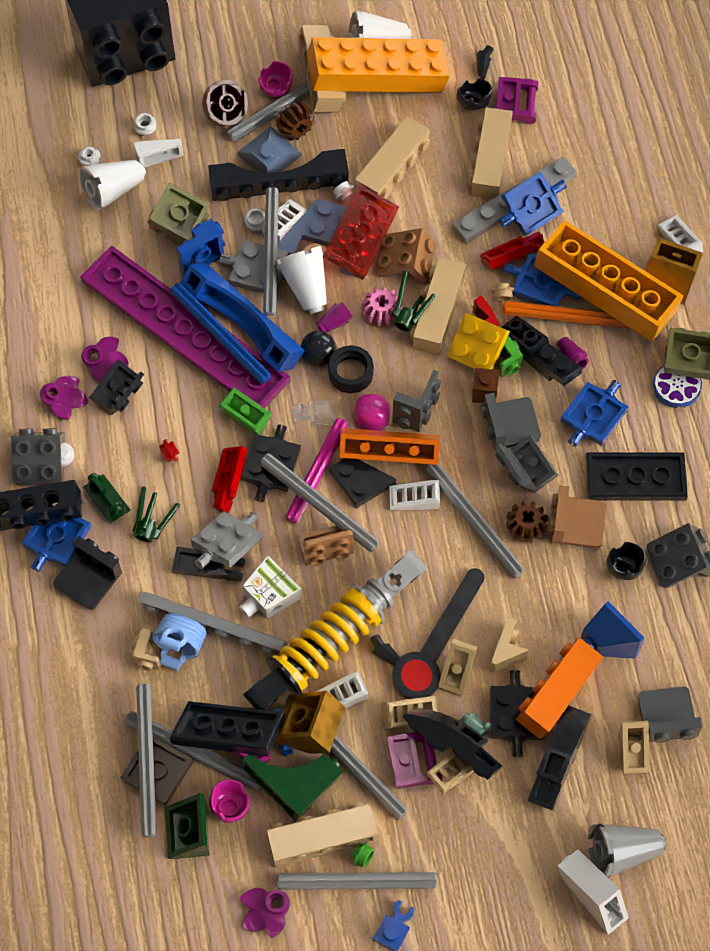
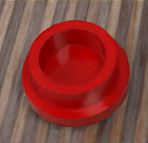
[159,439,180,463]

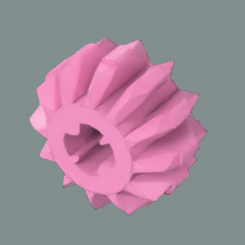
[362,286,402,327]

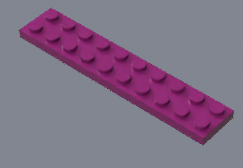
[80,246,290,408]

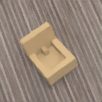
[132,628,161,671]

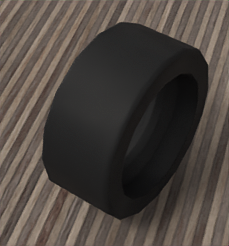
[328,345,374,393]

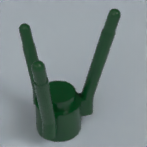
[392,270,435,332]
[132,486,180,543]

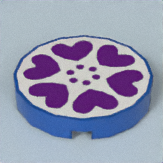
[653,366,702,408]

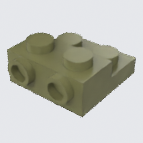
[147,182,210,245]
[664,327,710,380]

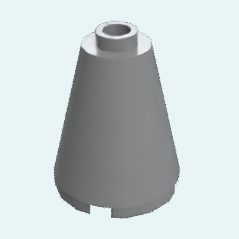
[588,823,666,878]

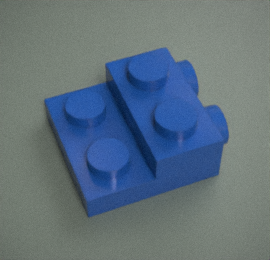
[176,219,225,276]

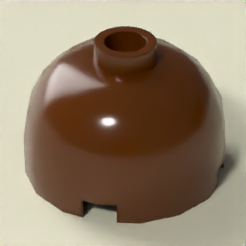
[202,80,249,126]

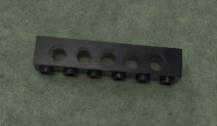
[0,480,82,532]

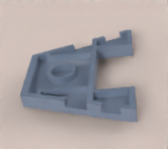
[278,198,362,278]

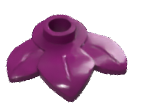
[81,336,129,382]
[40,376,88,420]
[240,888,290,938]

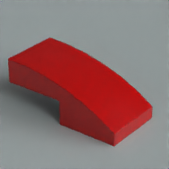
[473,296,500,327]

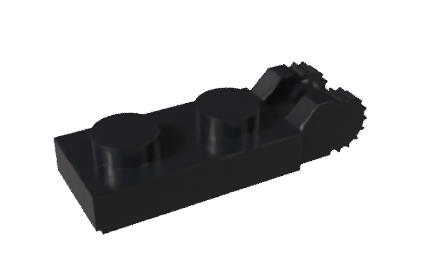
[172,547,246,581]

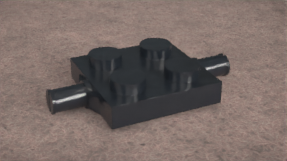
[240,424,301,502]
[489,670,544,757]

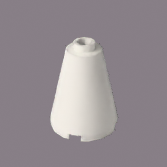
[349,11,411,39]
[79,160,146,210]
[276,246,327,314]

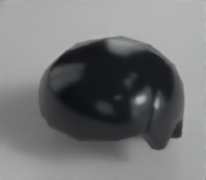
[456,78,493,111]
[301,331,338,366]
[606,542,647,580]

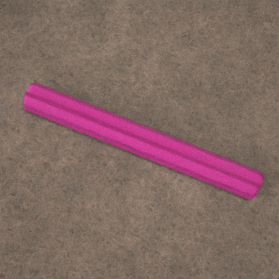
[286,418,348,524]

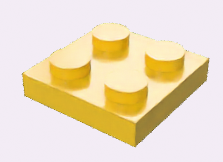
[447,312,510,369]

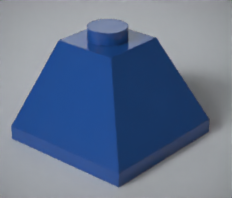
[581,601,644,659]

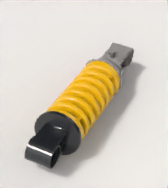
[243,549,428,710]

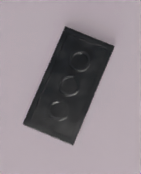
[586,452,688,501]
[169,701,286,756]

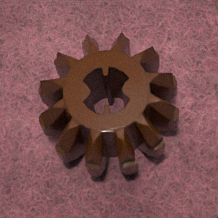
[276,102,315,141]
[506,500,548,544]

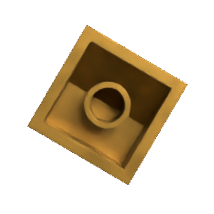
[275,690,345,754]

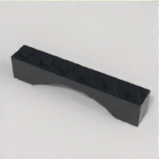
[208,149,349,201]

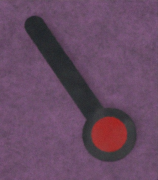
[392,568,485,699]

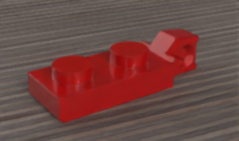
[480,232,545,270]
[212,446,248,513]

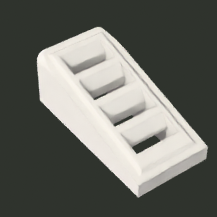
[133,139,184,167]
[261,199,307,242]
[657,215,703,252]
[389,480,440,511]
[316,671,368,708]

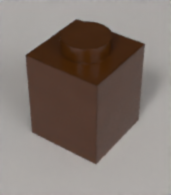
[472,368,500,404]

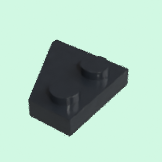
[329,458,396,508]

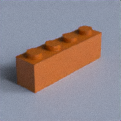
[339,428,440,465]
[515,637,603,739]

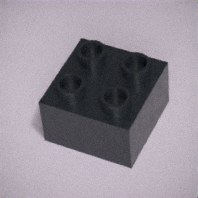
[65,0,176,87]

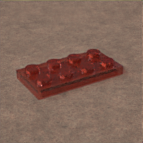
[323,184,399,280]

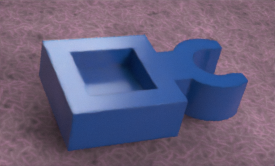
[373,900,414,951]

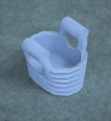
[152,613,207,671]

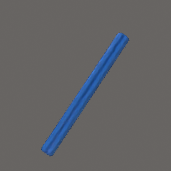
[170,283,270,384]

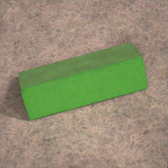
[219,387,272,435]

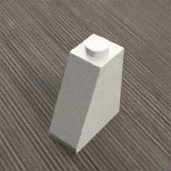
[558,850,628,935]

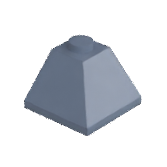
[237,126,301,173]

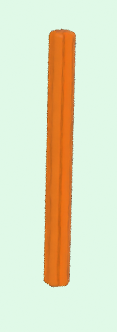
[503,301,631,329]

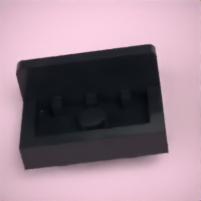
[89,359,144,415]

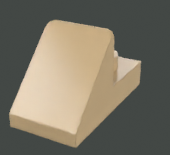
[490,617,528,673]
[438,639,477,695]
[618,720,650,774]

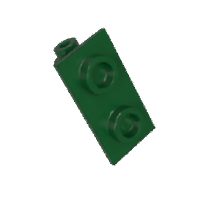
[83,473,131,524]

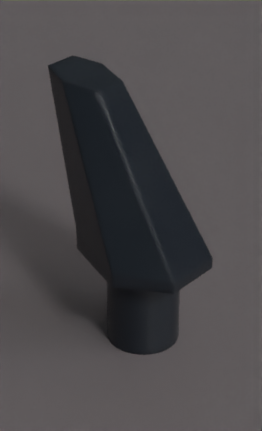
[476,45,494,79]
[370,634,400,666]

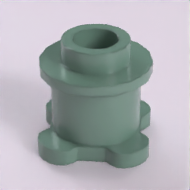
[459,712,491,737]

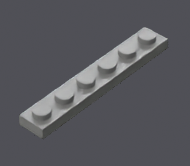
[452,157,577,244]
[138,591,288,654]

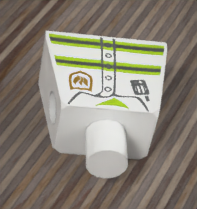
[239,556,302,618]

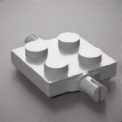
[220,240,288,293]
[191,511,262,569]

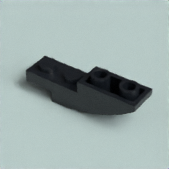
[501,316,582,386]
[528,705,592,811]
[402,708,502,780]

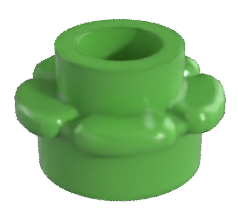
[351,842,375,868]

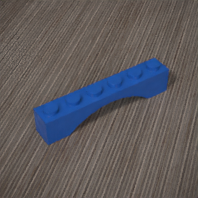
[180,263,305,372]

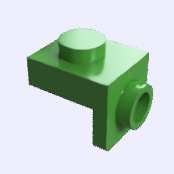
[499,336,523,377]

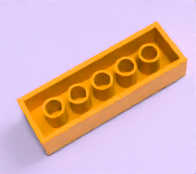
[307,37,450,92]
[534,220,684,342]

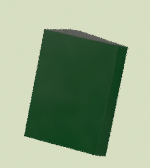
[165,793,210,859]

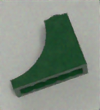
[240,754,343,822]

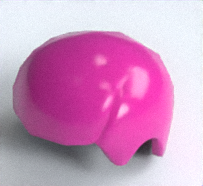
[258,61,293,97]
[354,394,390,431]
[209,779,249,823]

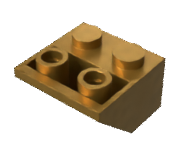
[646,237,703,305]

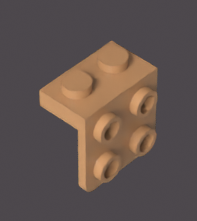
[375,228,436,284]
[549,485,606,548]
[297,525,354,566]

